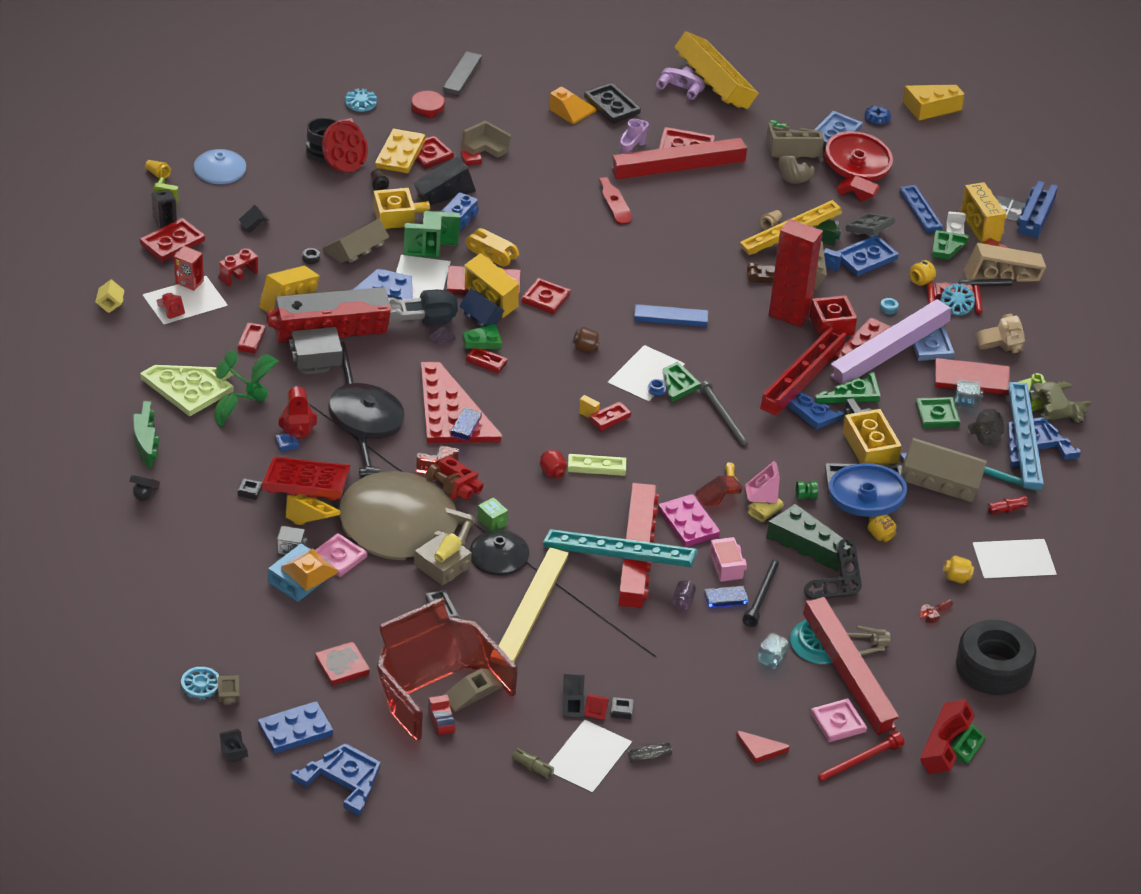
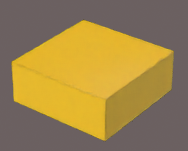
[579,395,600,418]

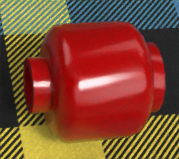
[539,449,568,479]

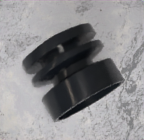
[306,117,338,162]

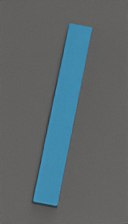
[1008,382,1044,489]

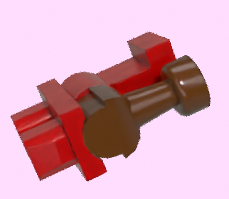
[426,456,484,500]

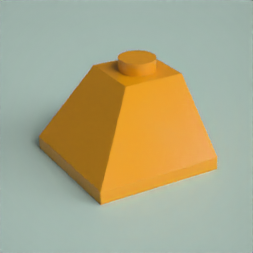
[549,87,596,124]
[281,548,338,591]

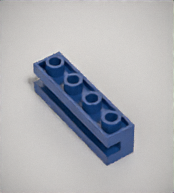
[1016,181,1058,238]

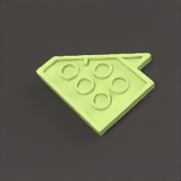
[140,365,233,416]

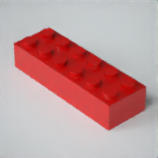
[768,219,823,328]

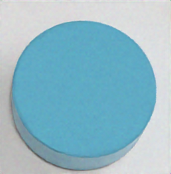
[880,298,899,315]

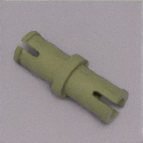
[512,748,554,779]

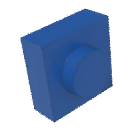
[824,248,842,271]

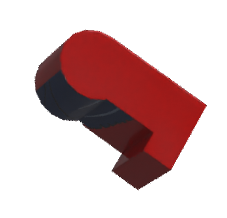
[428,695,455,736]

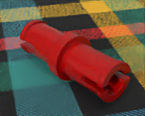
[987,496,1028,515]

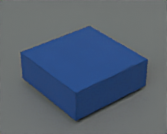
[275,433,299,452]

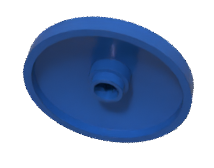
[829,463,907,517]

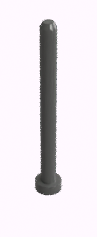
[699,381,748,446]

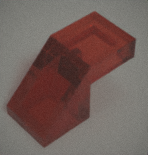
[416,446,459,473]
[695,476,743,506]

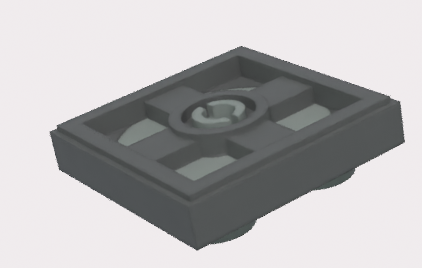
[845,212,895,237]

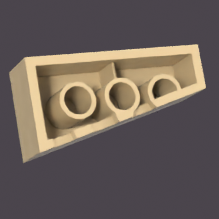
[964,243,1046,282]

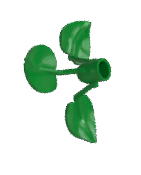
[214,350,279,427]

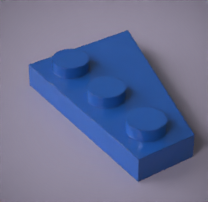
[787,392,844,430]

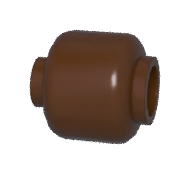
[572,327,601,354]

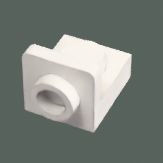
[946,211,966,234]

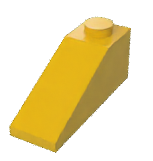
[286,494,341,525]

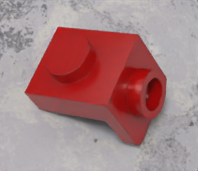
[156,293,185,319]

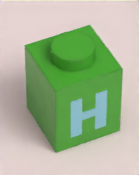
[477,497,508,531]

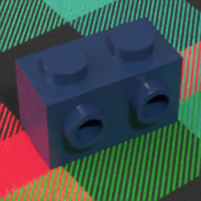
[459,288,505,327]

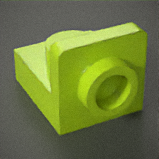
[154,177,179,204]

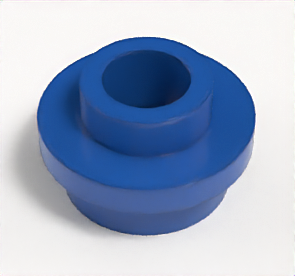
[647,379,666,396]

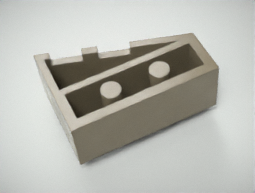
[767,123,824,158]

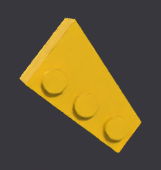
[902,85,965,120]

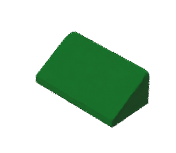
[951,723,986,764]

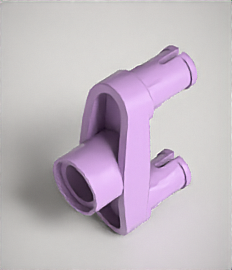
[656,66,706,100]
[620,119,649,154]

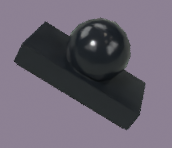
[129,474,160,501]

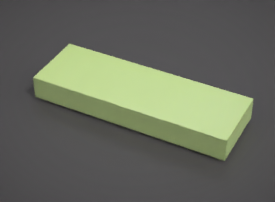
[568,454,626,476]

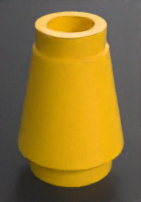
[145,160,171,179]

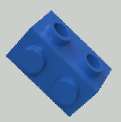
[442,192,479,231]

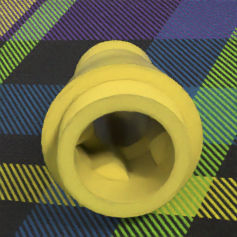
[434,534,462,563]

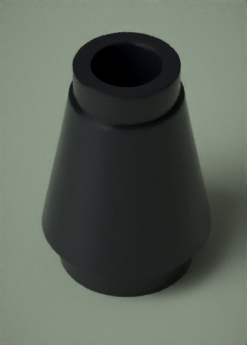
[371,170,389,191]

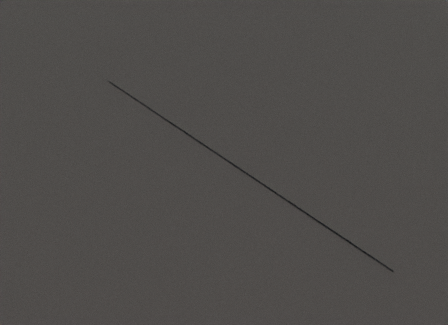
[309,404,656,657]

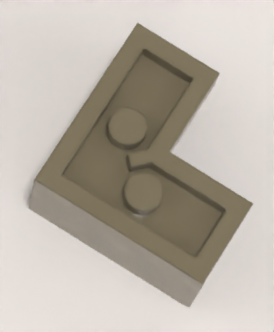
[461,121,511,158]

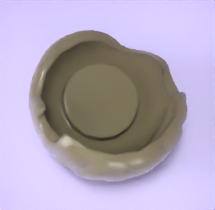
[779,156,815,184]

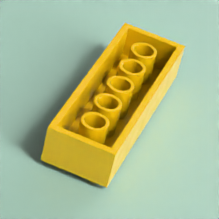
[675,31,759,109]

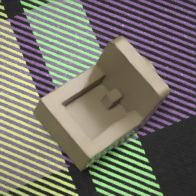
[218,675,240,705]

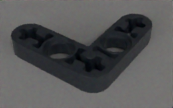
[804,538,862,600]

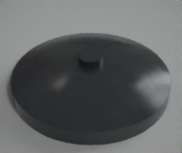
[328,383,405,439]

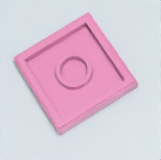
[315,533,367,577]
[811,699,867,742]

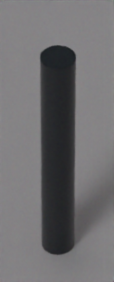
[958,279,1012,287]

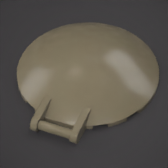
[339,471,476,560]

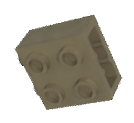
[414,532,472,586]

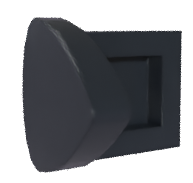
[239,205,270,233]

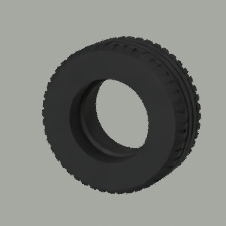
[956,620,1037,695]

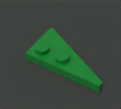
[815,372,880,403]

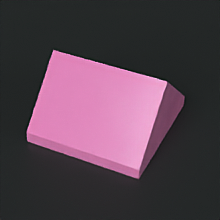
[745,461,780,503]

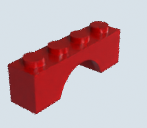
[920,699,975,774]

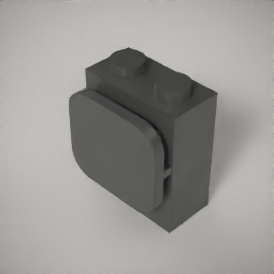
[288,327,342,374]

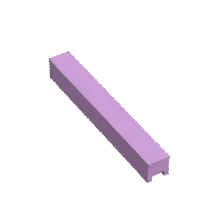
[831,299,951,385]

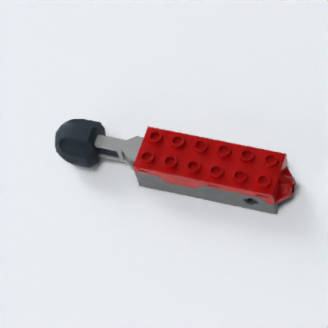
[266,287,458,343]

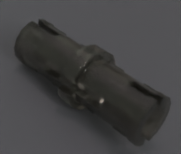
[628,742,672,763]

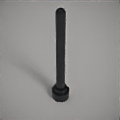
[742,559,779,627]

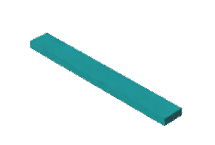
[543,529,698,567]

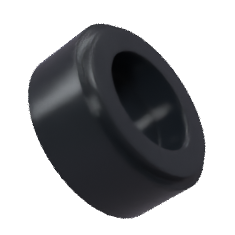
[302,248,320,264]

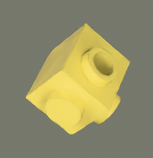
[95,279,125,313]

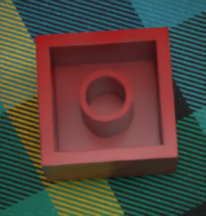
[809,295,857,337]

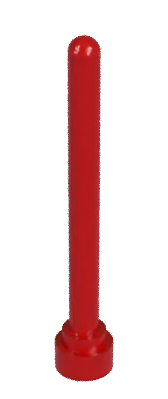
[818,731,905,781]

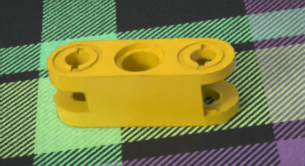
[465,228,519,267]

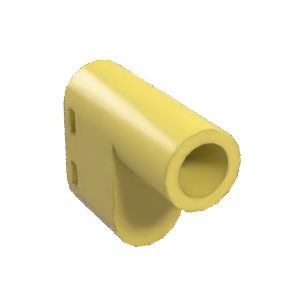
[748,499,784,522]

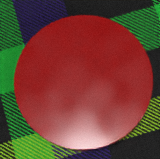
[322,120,368,173]

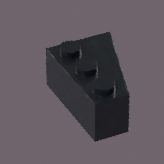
[414,156,476,205]

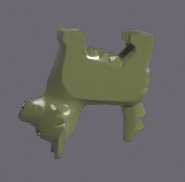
[1029,381,1092,423]

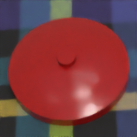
[824,131,893,182]

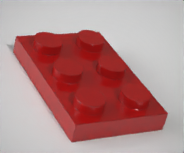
[140,218,205,262]

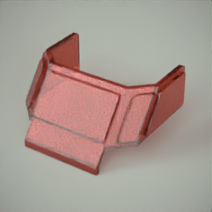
[377,597,518,741]

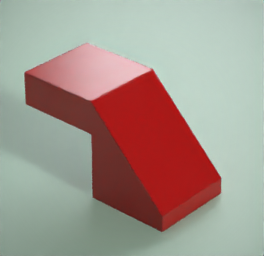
[836,176,880,202]

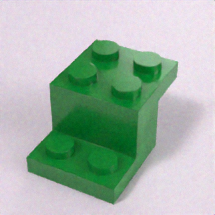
[404,211,460,258]

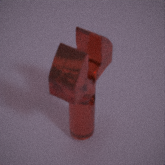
[920,599,953,623]

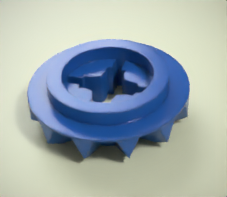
[864,105,892,124]

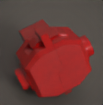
[278,387,317,438]

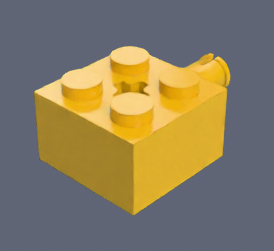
[373,188,430,229]

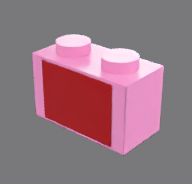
[710,537,747,582]

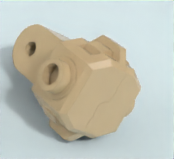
[975,314,1025,353]

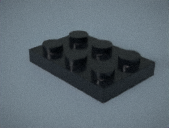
[584,82,641,123]

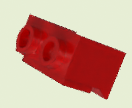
[218,248,258,286]

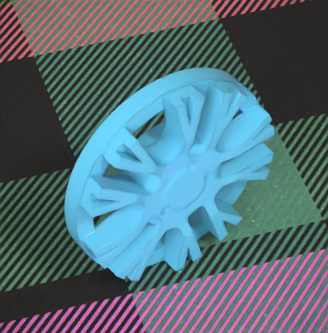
[345,88,377,112]
[941,283,975,316]
[181,667,219,700]

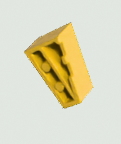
[259,266,320,312]

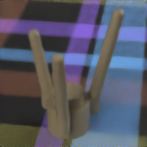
[847,626,891,656]

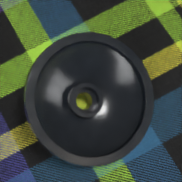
[470,530,529,575]

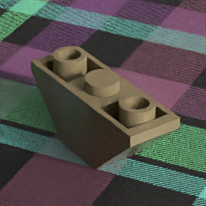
[443,668,503,713]

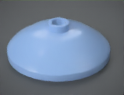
[194,149,246,184]

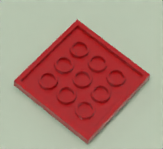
[262,457,351,500]

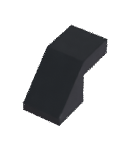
[563,674,585,717]

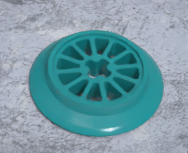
[790,620,833,664]

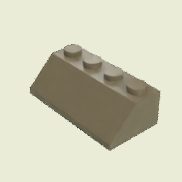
[900,438,987,503]

